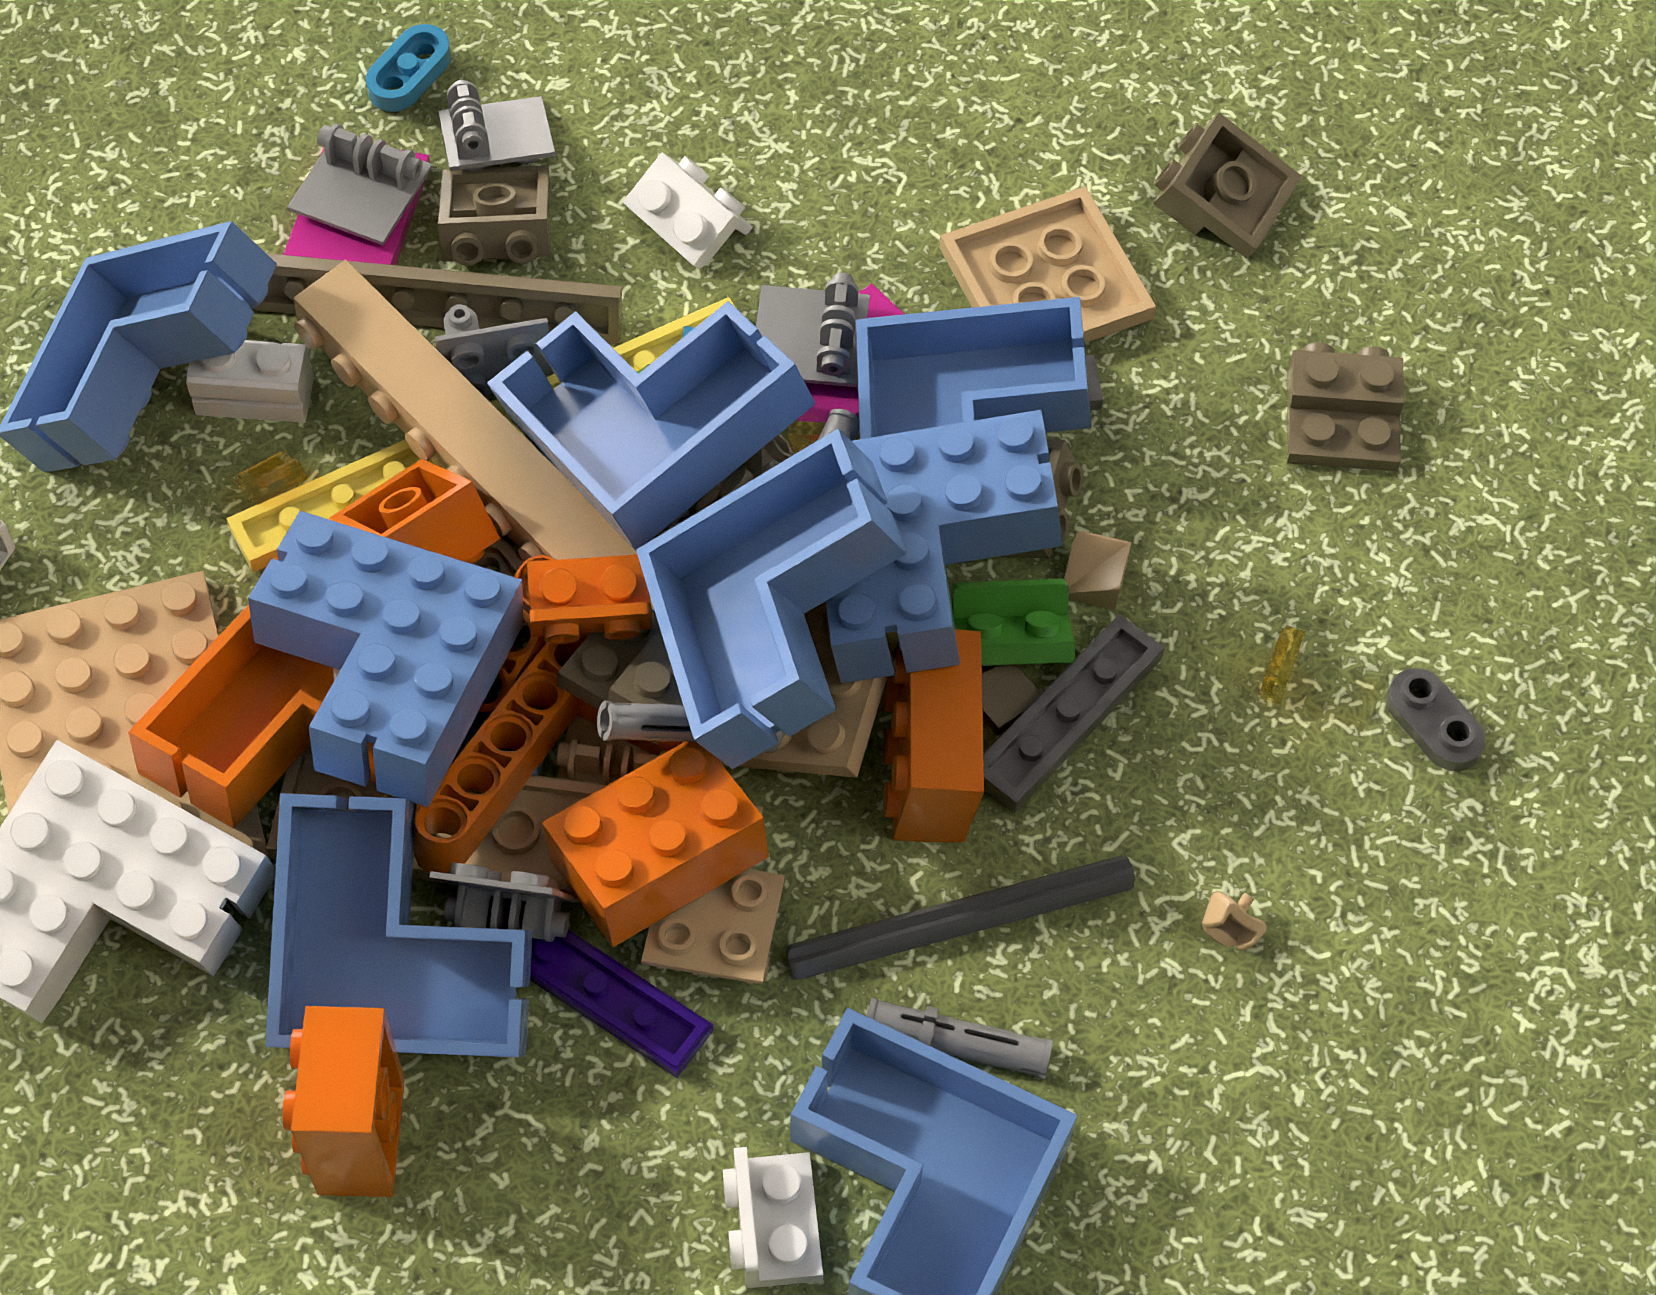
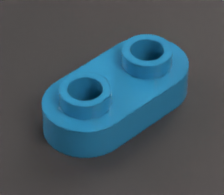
[366,24,451,112]

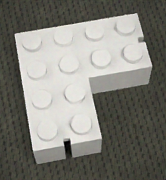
[0,740,276,1024]

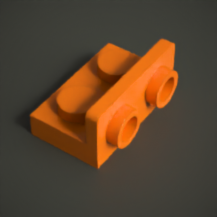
[527,554,652,644]

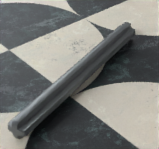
[786,855,1135,980]

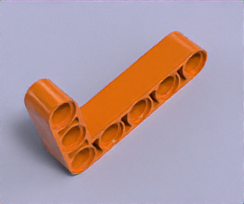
[414,633,683,874]

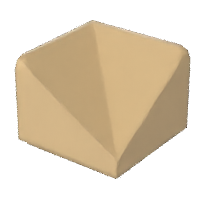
[1064,531,1132,610]

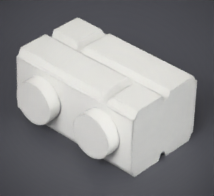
[186,340,314,423]

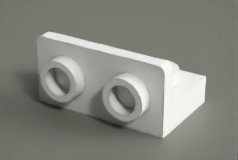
[722,1147,823,1289]

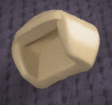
[1202,891,1267,951]

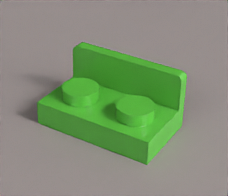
[952,579,1075,666]

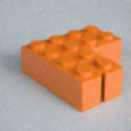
[128,605,477,829]

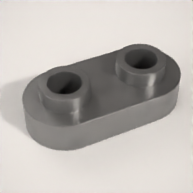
[1386,668,1485,771]

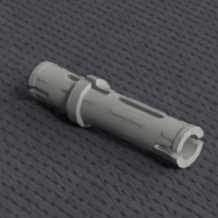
[867,997,1053,1079]

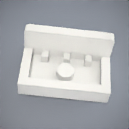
[623,152,753,269]

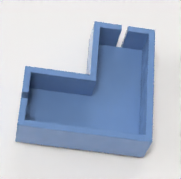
[0,221,277,472]
[856,297,1092,439]
[487,301,816,551]
[826,410,1063,683]
[636,429,907,769]
[248,511,524,807]
[265,793,533,1057]
[790,1008,1078,1295]

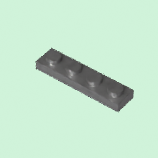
[983,614,1165,813]

